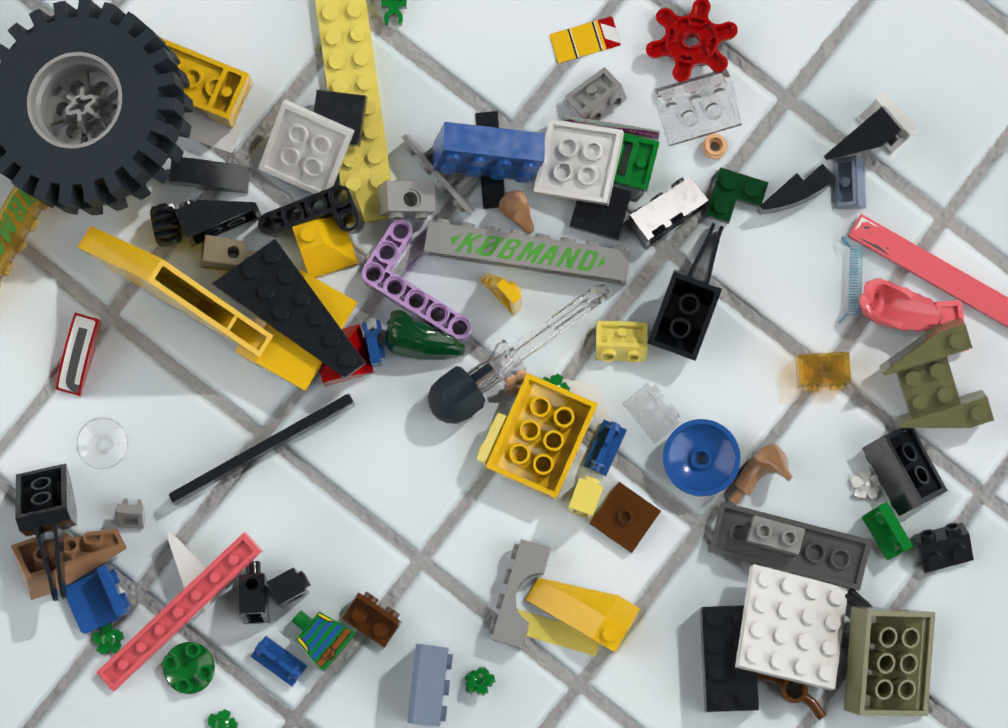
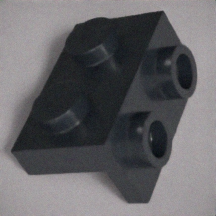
[913,523,974,573]

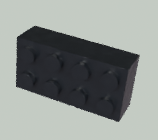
[700,605,759,712]

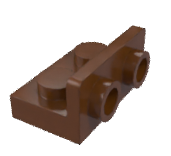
[342,591,402,648]

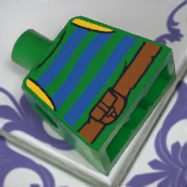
[291,610,356,672]

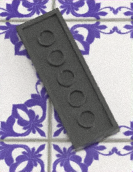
[708,501,872,591]

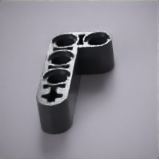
[258,185,365,238]

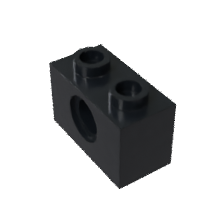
[266,567,311,608]

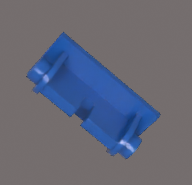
[583,419,627,476]
[250,636,307,687]

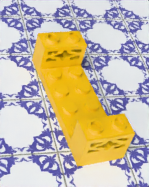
[160,37,253,129]

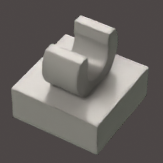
[116,498,145,529]

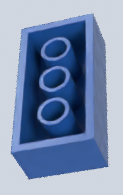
[433,122,545,183]

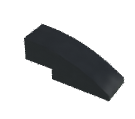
[169,157,250,193]
[757,163,836,215]

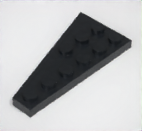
[212,239,366,379]

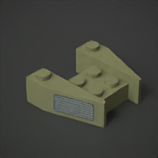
[879,318,994,428]

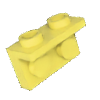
[595,321,648,363]

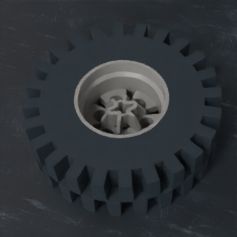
[0,0,193,215]

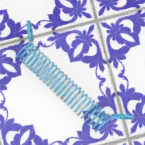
[838,236,863,323]

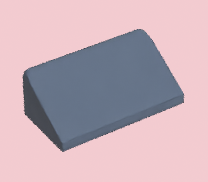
[833,156,866,209]

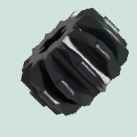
[150,203,182,247]

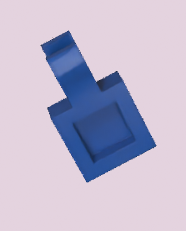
[362,320,386,368]

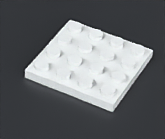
[735,564,849,691]

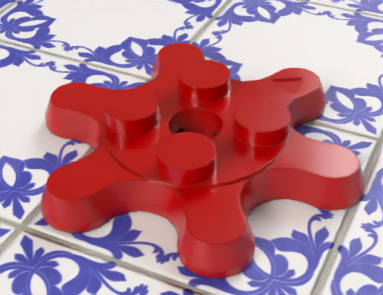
[646,0,738,83]

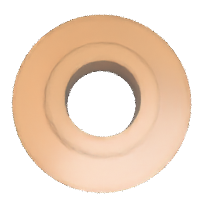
[702,134,728,159]

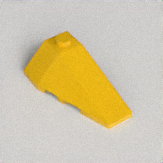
[525,578,640,653]

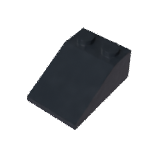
[175,199,261,247]

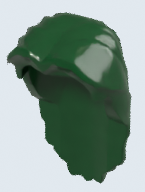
[385,310,465,360]

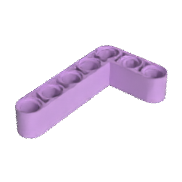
[362,219,471,342]

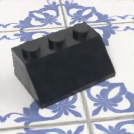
[862,428,948,516]

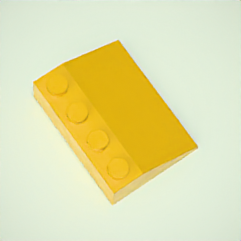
[235,269,358,391]
[485,373,598,501]

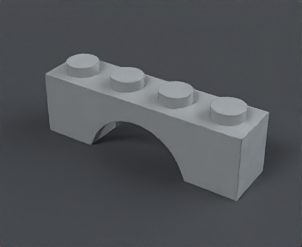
[489,539,551,649]

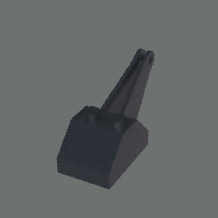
[647,223,724,361]
[15,463,77,601]

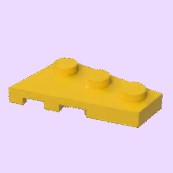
[479,273,522,316]

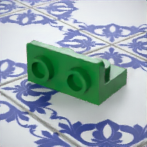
[861,501,913,560]

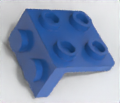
[66,565,131,634]

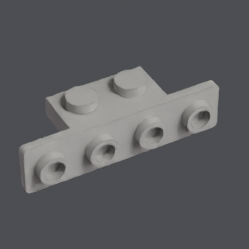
[402,134,475,214]

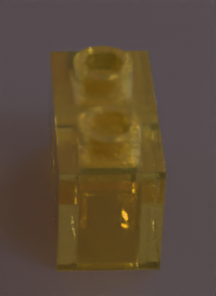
[795,352,851,392]

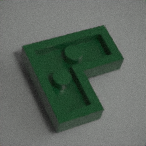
[705,167,769,224]

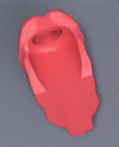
[859,278,942,332]

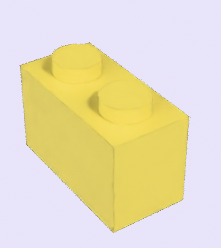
[567,476,603,520]

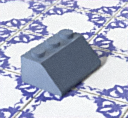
[407,644,453,727]

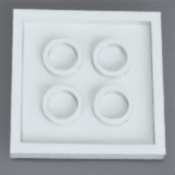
[258,99,355,194]
[533,119,624,206]

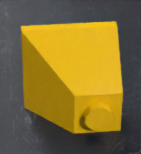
[292,217,358,278]

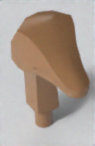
[498,190,534,234]
[728,443,793,505]

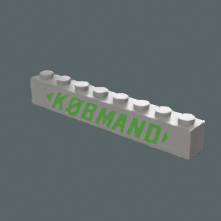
[424,218,631,285]

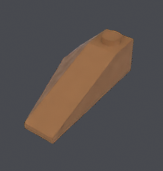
[11,529,126,600]

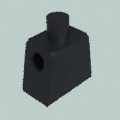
[239,561,270,625]

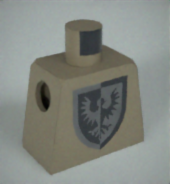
[200,235,257,271]

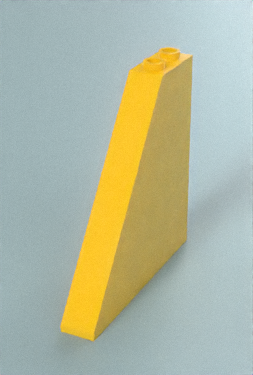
[77,226,273,357]

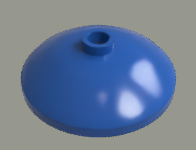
[663,419,741,497]

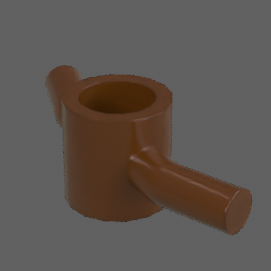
[757,673,827,720]

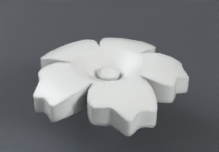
[850,468,880,499]

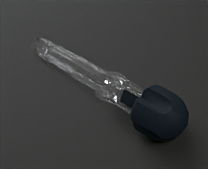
[427,284,610,424]

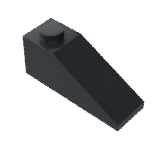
[823,106,904,160]

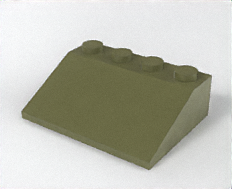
[844,606,935,716]

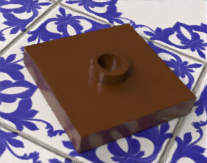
[590,482,661,554]

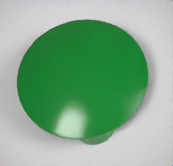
[163,642,215,694]

